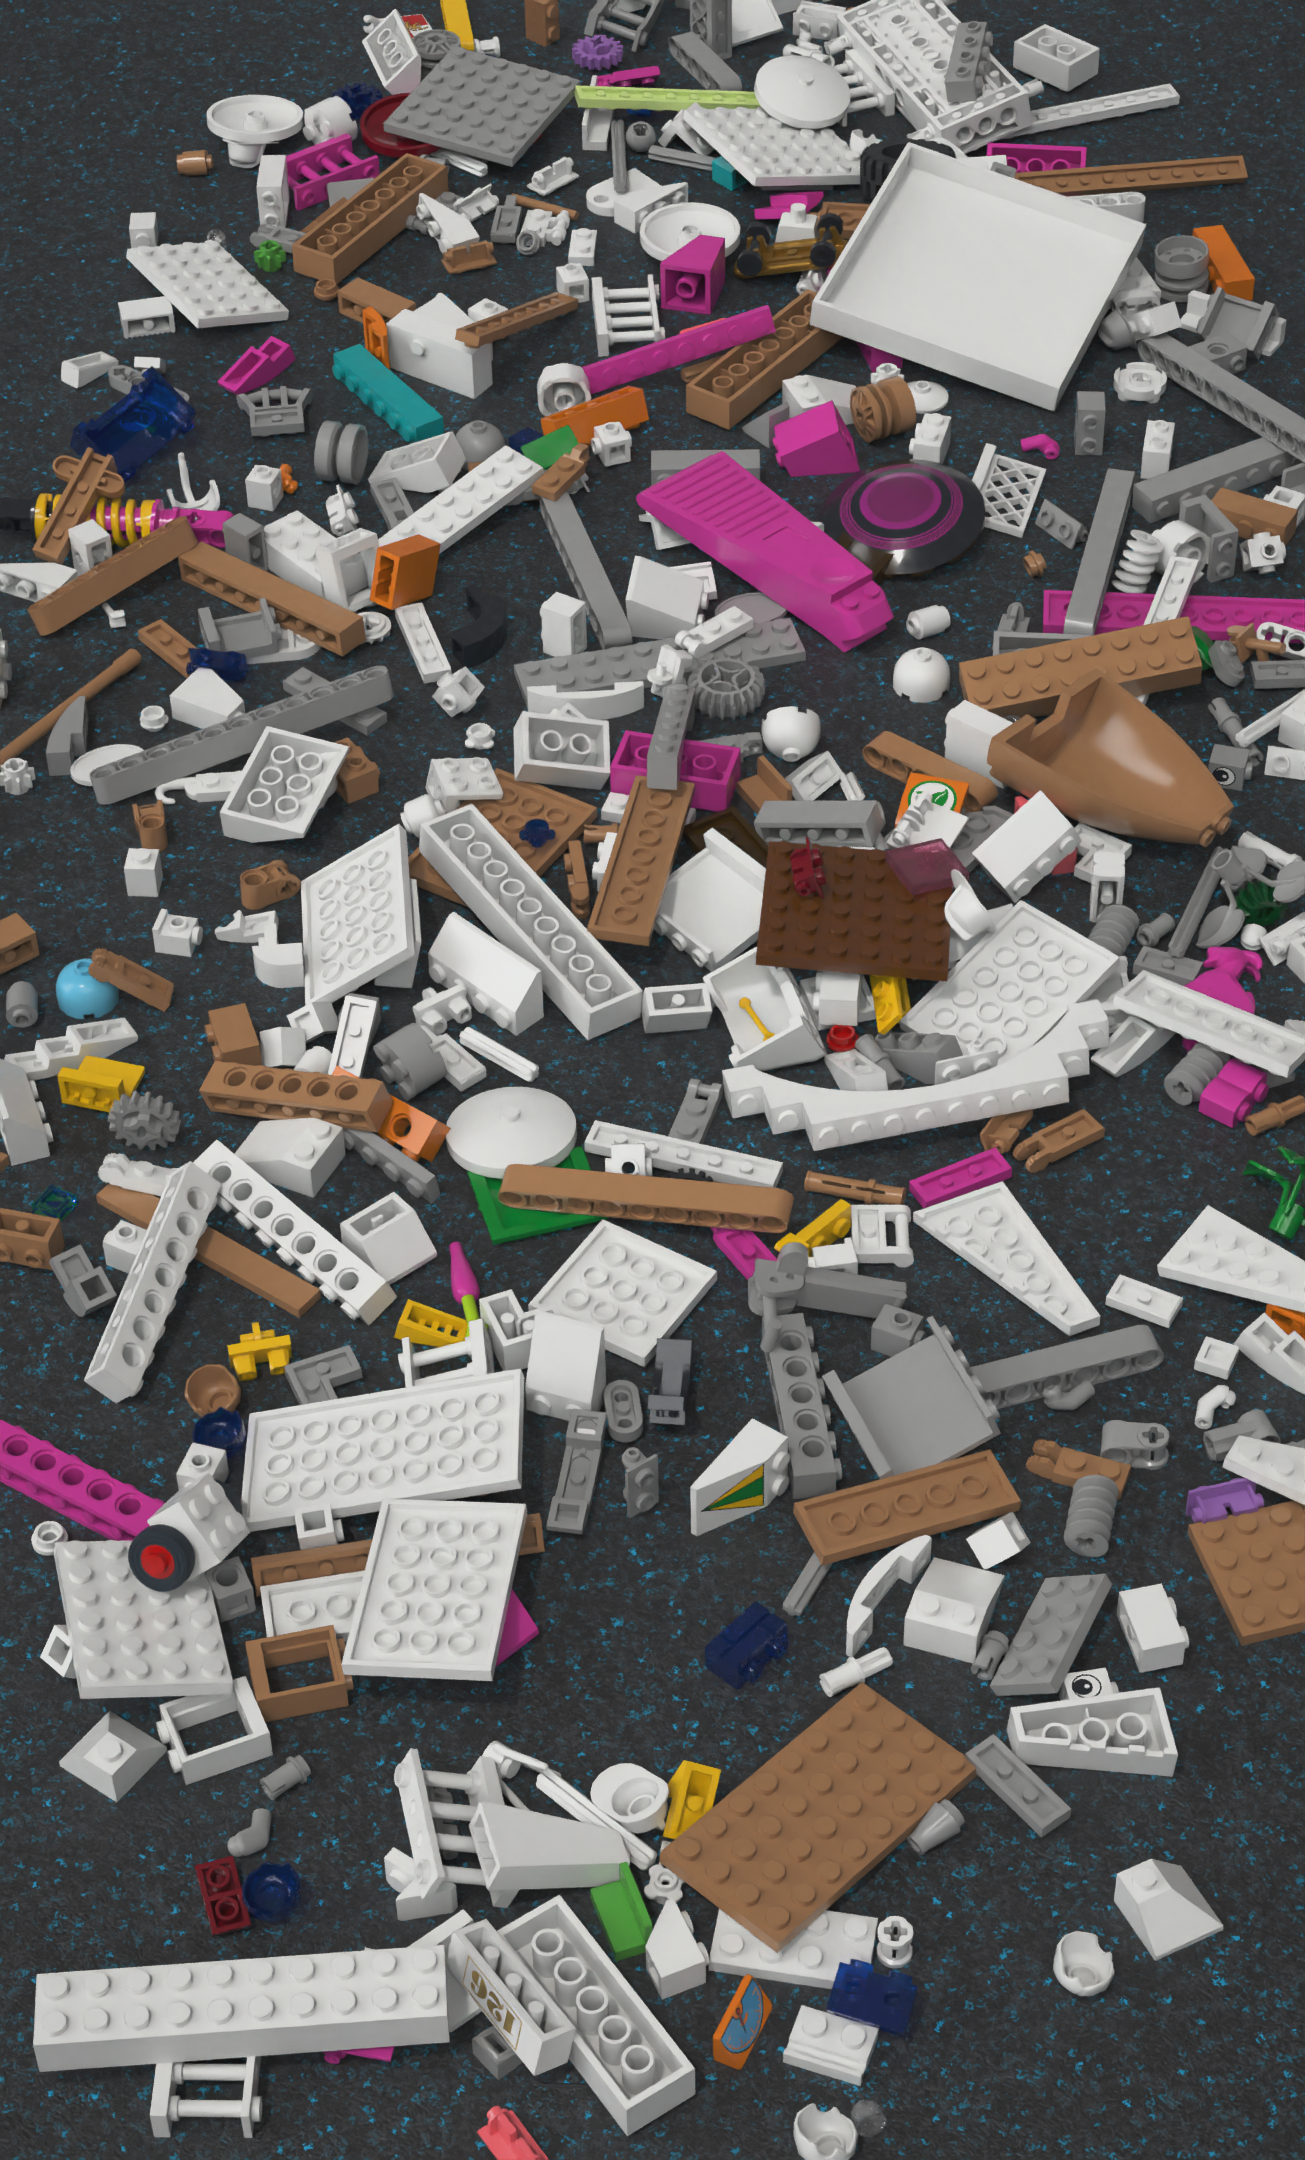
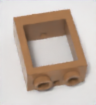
[245,1625,354,1722]

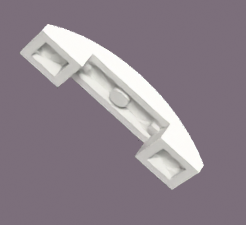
[527,681,644,720]
[846,1535,932,1657]

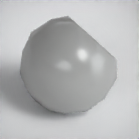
[625,121,656,152]

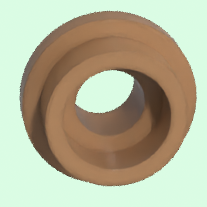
[314,279,339,301]
[1023,550,1046,578]

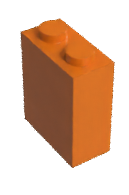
[370,534,441,610]

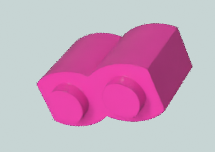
[1198,1058,1269,1128]

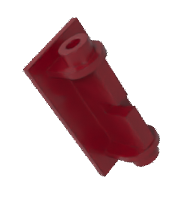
[790,837,827,899]

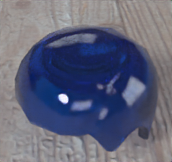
[192,1407,246,1459]
[242,1861,301,1922]

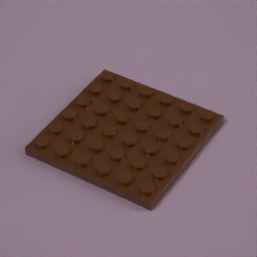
[755,841,954,982]

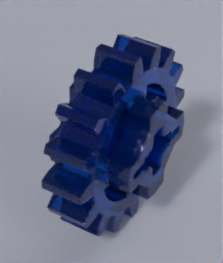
[331,82,383,119]

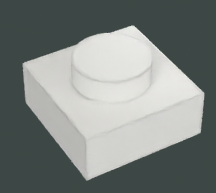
[134,357,166,377]
[1194,1336,1239,1380]

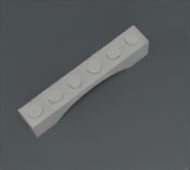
[647,684,695,790]

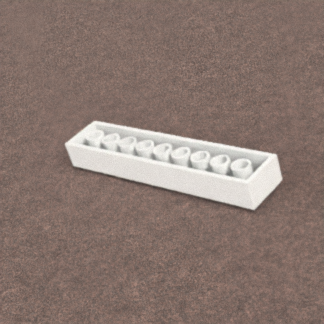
[419,804,643,1040]
[33,1945,450,2072]

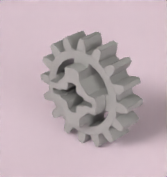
[108,1091,181,1150]

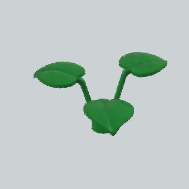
[1243,1145,1305,1241]

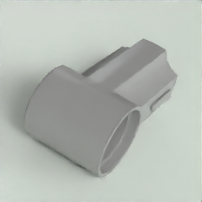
[1203,1409,1281,1462]

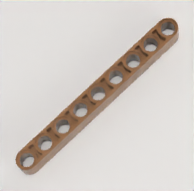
[498,1164,794,1233]

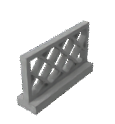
[690,0,732,60]

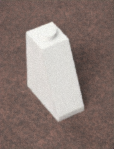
[170,664,245,729]

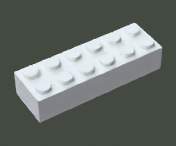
[497,1895,695,2136]

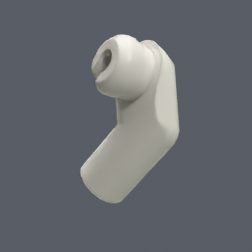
[1195,1385,1236,1429]

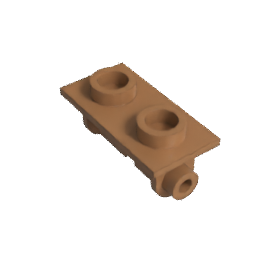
[441,240,497,275]
[980,1109,1033,1154]

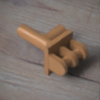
[1227,623,1286,663]

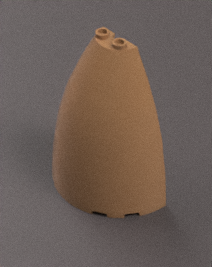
[987,668,1234,847]

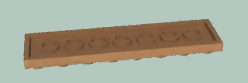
[587,775,695,946]

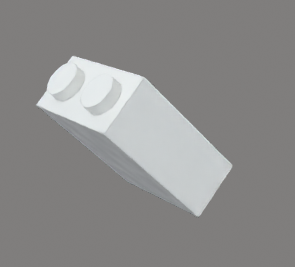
[944,700,1013,788]

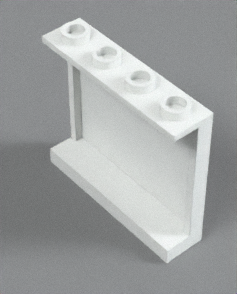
[654,828,766,972]

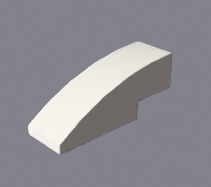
[1091,1016,1176,1077]
[1234,1313,1305,1395]

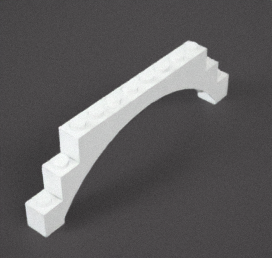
[722,999,1110,1151]

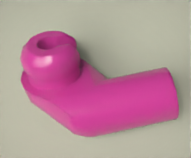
[1021,434,1060,460]

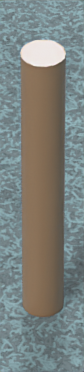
[511,193,579,221]

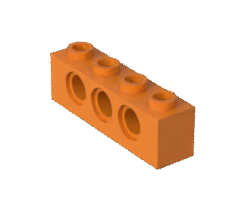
[332,1066,451,1163]

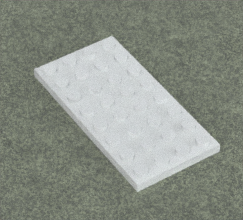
[241,1368,524,1532]

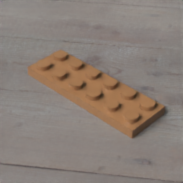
[793,1449,1021,1566]

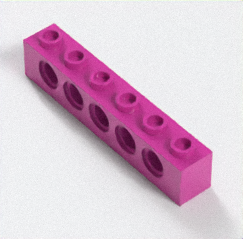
[0,1420,165,1541]

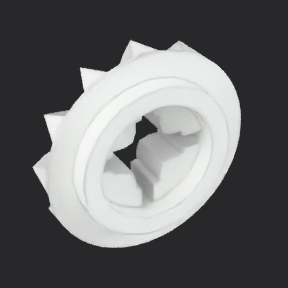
[358,612,391,645]

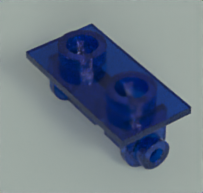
[186,648,249,682]

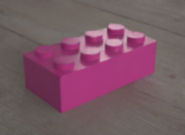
[610,730,741,812]

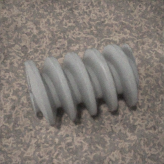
[1088,904,1139,956]
[1164,1042,1230,1106]
[1064,1475,1119,1557]

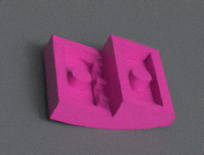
[754,191,824,219]

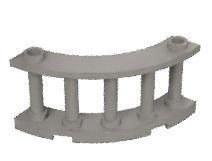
[584,0,665,52]

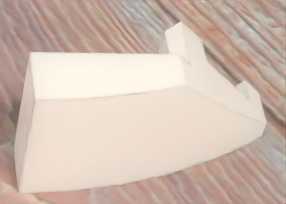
[215,910,279,943]

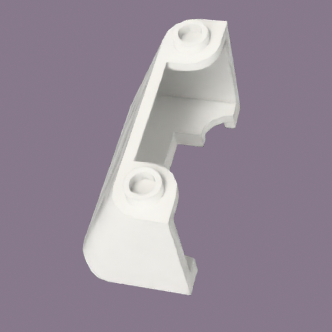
[703,947,827,1071]

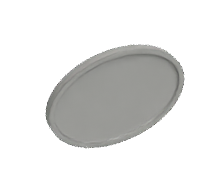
[715,592,788,624]

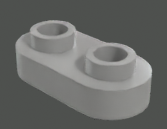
[1208,640,1245,687]
[603,1380,643,1442]

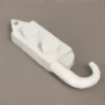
[155,771,242,804]

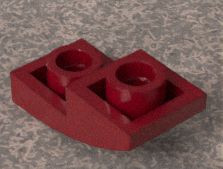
[195,1856,251,1937]

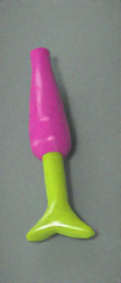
[449,1242,489,1337]

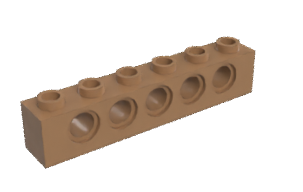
[199,1061,393,1132]

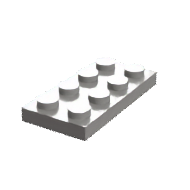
[990,1574,1112,1696]

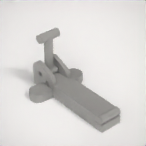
[748,1242,907,1352]

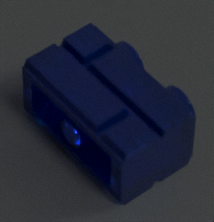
[705,1602,788,1690]

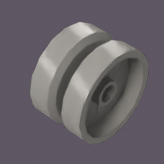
[314,420,369,485]

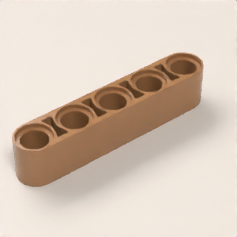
[862,731,998,813]

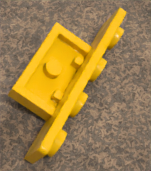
[869,975,911,1035]

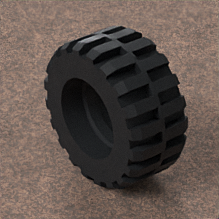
[860,138,955,201]

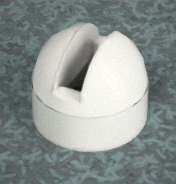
[1240,924,1267,951]

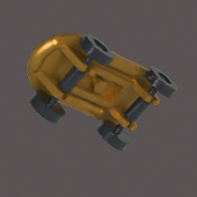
[733,213,848,279]

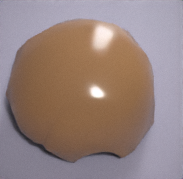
[185,1364,241,1421]

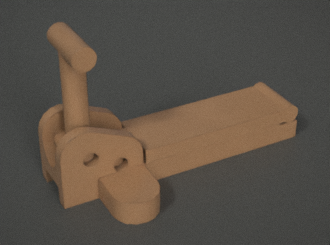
[32,447,126,565]

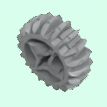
[687,656,765,720]

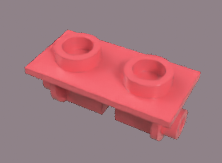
[477,2106,549,2160]

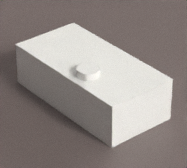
[386,309,493,399]

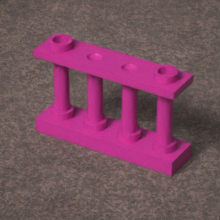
[286,133,380,211]

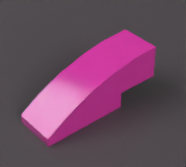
[217,336,296,395]

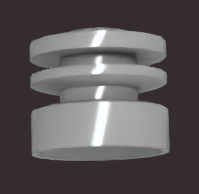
[412,29,461,83]
[1154,235,1209,302]

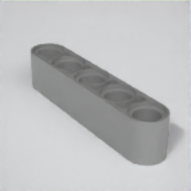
[668,31,742,91]

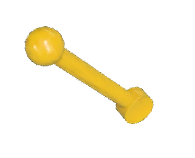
[739,997,775,1042]

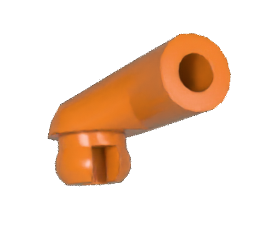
[279,464,298,494]

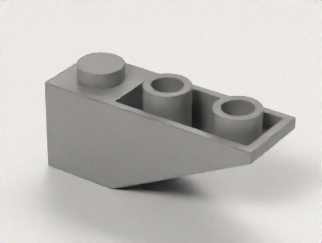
[875,1030,963,1084]

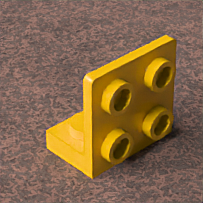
[57,1055,145,1112]

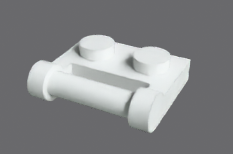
[851,1205,914,1267]

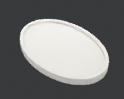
[70,744,144,786]

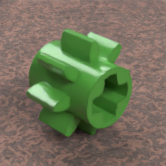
[254,240,286,272]

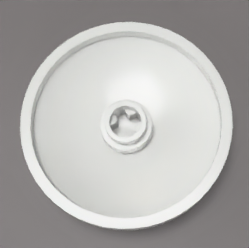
[754,55,851,129]
[207,95,303,143]
[640,202,740,261]
[446,1087,577,1179]

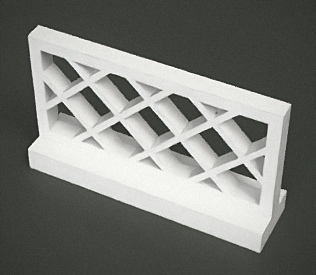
[972,443,1046,538]

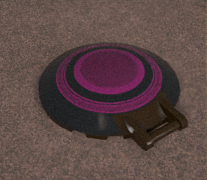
[820,459,985,586]

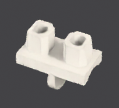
[647,644,693,697]
[413,983,472,1036]

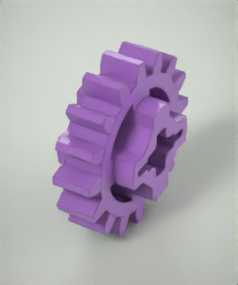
[572,35,623,70]

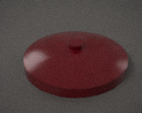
[360,93,443,158]

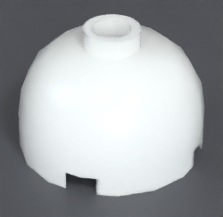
[893,647,950,703]
[762,706,821,762]

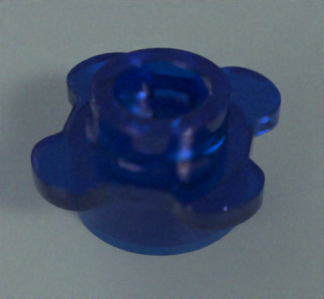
[519,819,556,848]

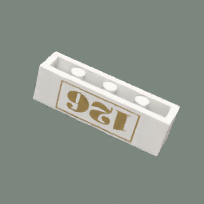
[446,1919,576,2076]

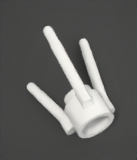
[482,1741,561,1811]

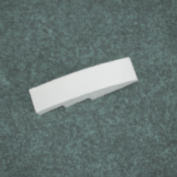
[4,1018,138,1081]

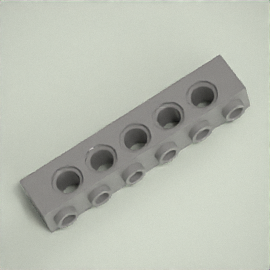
[762,1313,842,1499]

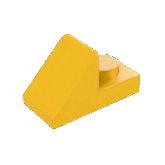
[663,1760,721,1839]

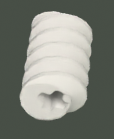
[1112,530,1163,594]

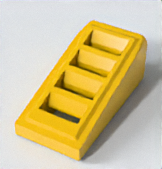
[394,1299,467,1347]

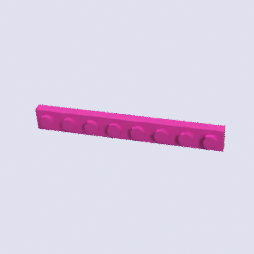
[581,305,776,394]

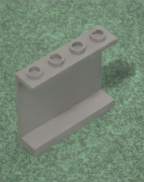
[822,1316,1001,1480]

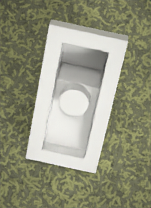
[384,1847,458,1921]

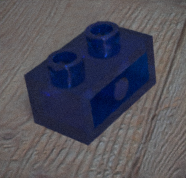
[826,1959,919,2038]

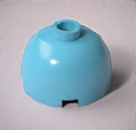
[56,958,119,1019]

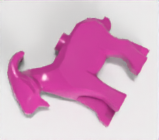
[1182,946,1263,1053]

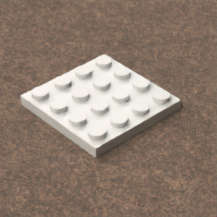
[528,1219,717,1367]

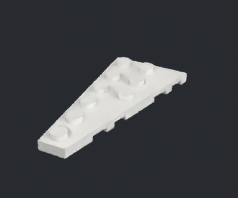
[913,1181,1100,1336]
[1157,1205,1305,1313]

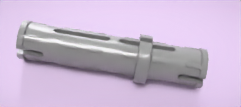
[1208,697,1264,767]

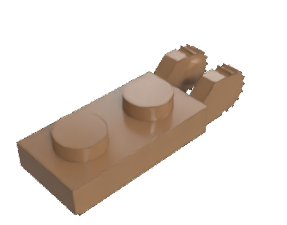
[563,840,590,919]
[88,948,174,1012]
[1012,1109,1105,1174]
[1026,1439,1131,1500]

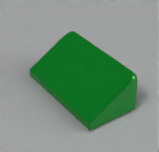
[521,425,579,470]

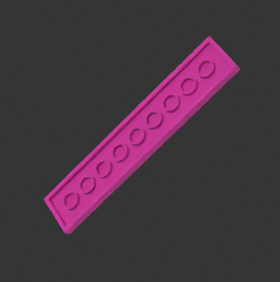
[1043,590,1305,644]

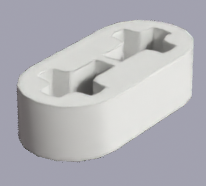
[1110,289,1160,317]

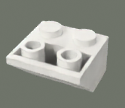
[340,1192,437,1285]

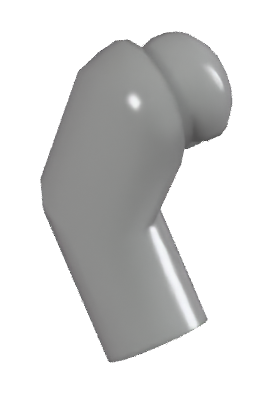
[227,1808,272,1857]

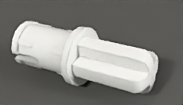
[819,1647,893,1697]

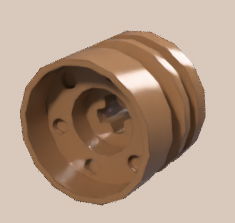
[850,376,916,443]

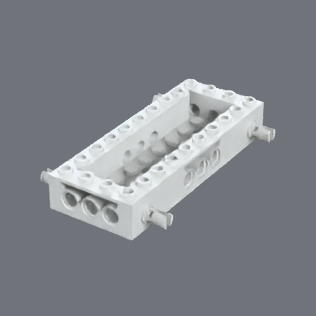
[824,0,1044,154]

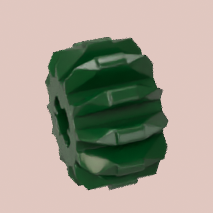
[1235,878,1289,928]

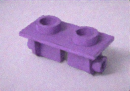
[1185,1478,1264,1524]

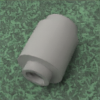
[6,981,38,1028]

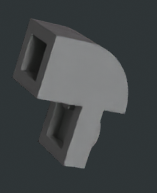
[49,1244,117,1317]

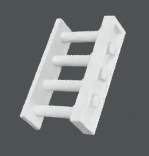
[833,49,895,127]
[591,274,665,357]
[398,1319,495,1387]
[394,1748,519,1908]
[150,2056,262,2138]

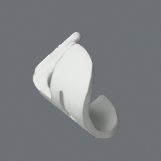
[166,452,220,521]

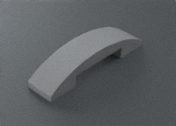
[546,1409,607,1534]

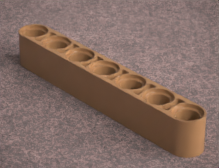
[27,516,198,636]

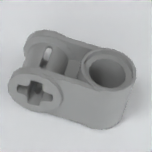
[1100,1420,1170,1470]

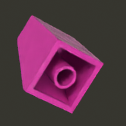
[660,235,725,315]
[772,400,860,477]

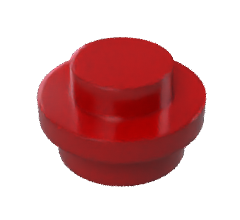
[826,1025,858,1052]

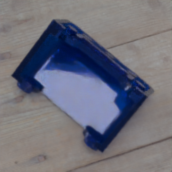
[70,366,196,482]

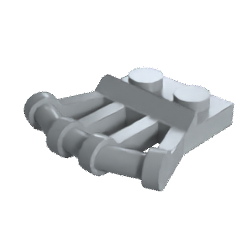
[236,386,313,437]

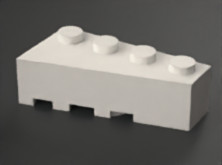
[1007,1687,1178,1777]

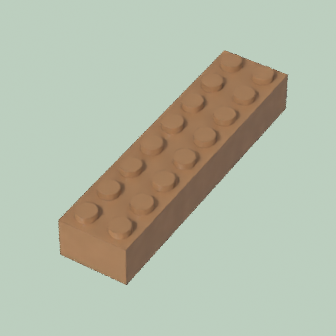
[292,153,449,284]
[686,289,844,430]
[959,616,1202,722]

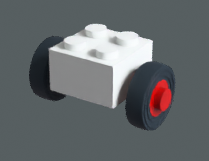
[128,1472,251,1592]

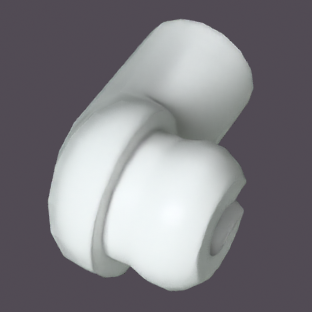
[796,31,823,52]

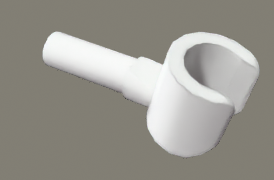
[102,603,126,628]

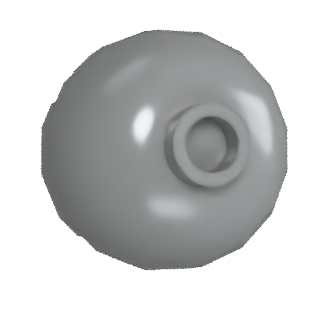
[455,420,505,471]

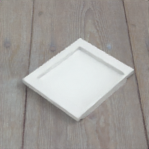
[703,0,783,47]

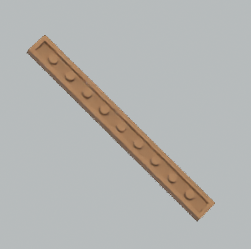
[1014,155,1248,196]

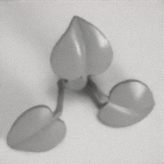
[1196,846,1305,948]

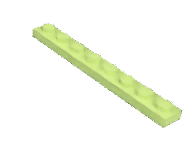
[574,85,761,112]

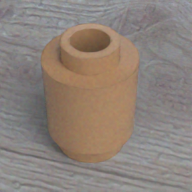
[177,150,214,176]

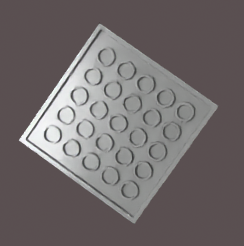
[383,46,581,167]

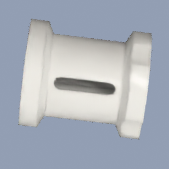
[473,36,500,58]
[877,1916,914,1969]

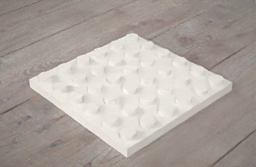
[683,107,860,186]

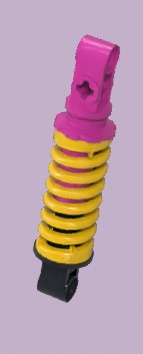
[0,491,235,548]

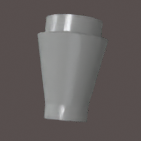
[907,1799,965,1855]

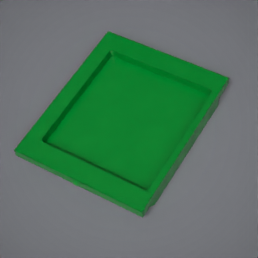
[467,1146,609,1245]

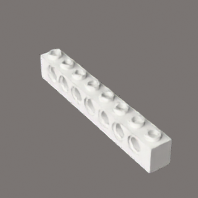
[193,1140,397,1326]
[84,1161,221,1403]

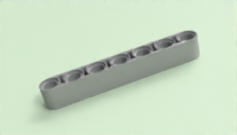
[966,1324,1164,1409]

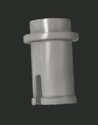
[1136,913,1175,947]
[971,1631,1009,1680]
[260,1755,311,1800]

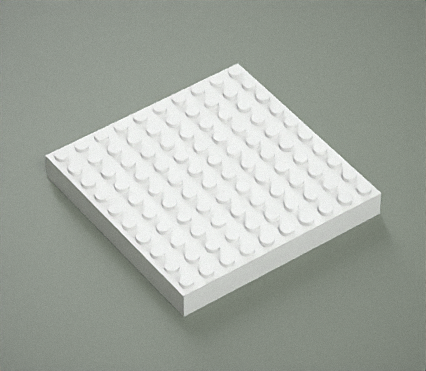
[810,142,1146,411]

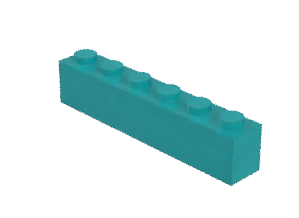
[332,344,444,444]

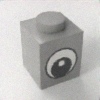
[1208,744,1254,791]

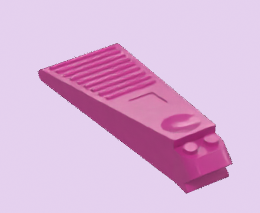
[636,451,894,652]

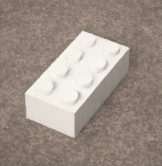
[263,510,368,599]

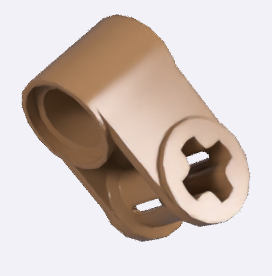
[132,799,168,852]
[240,860,301,910]

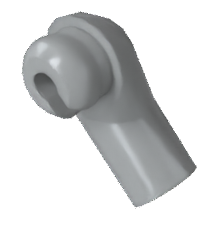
[1042,1381,1095,1410]

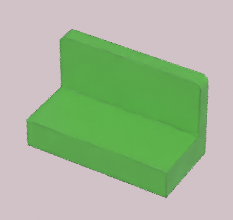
[590,1861,653,1961]

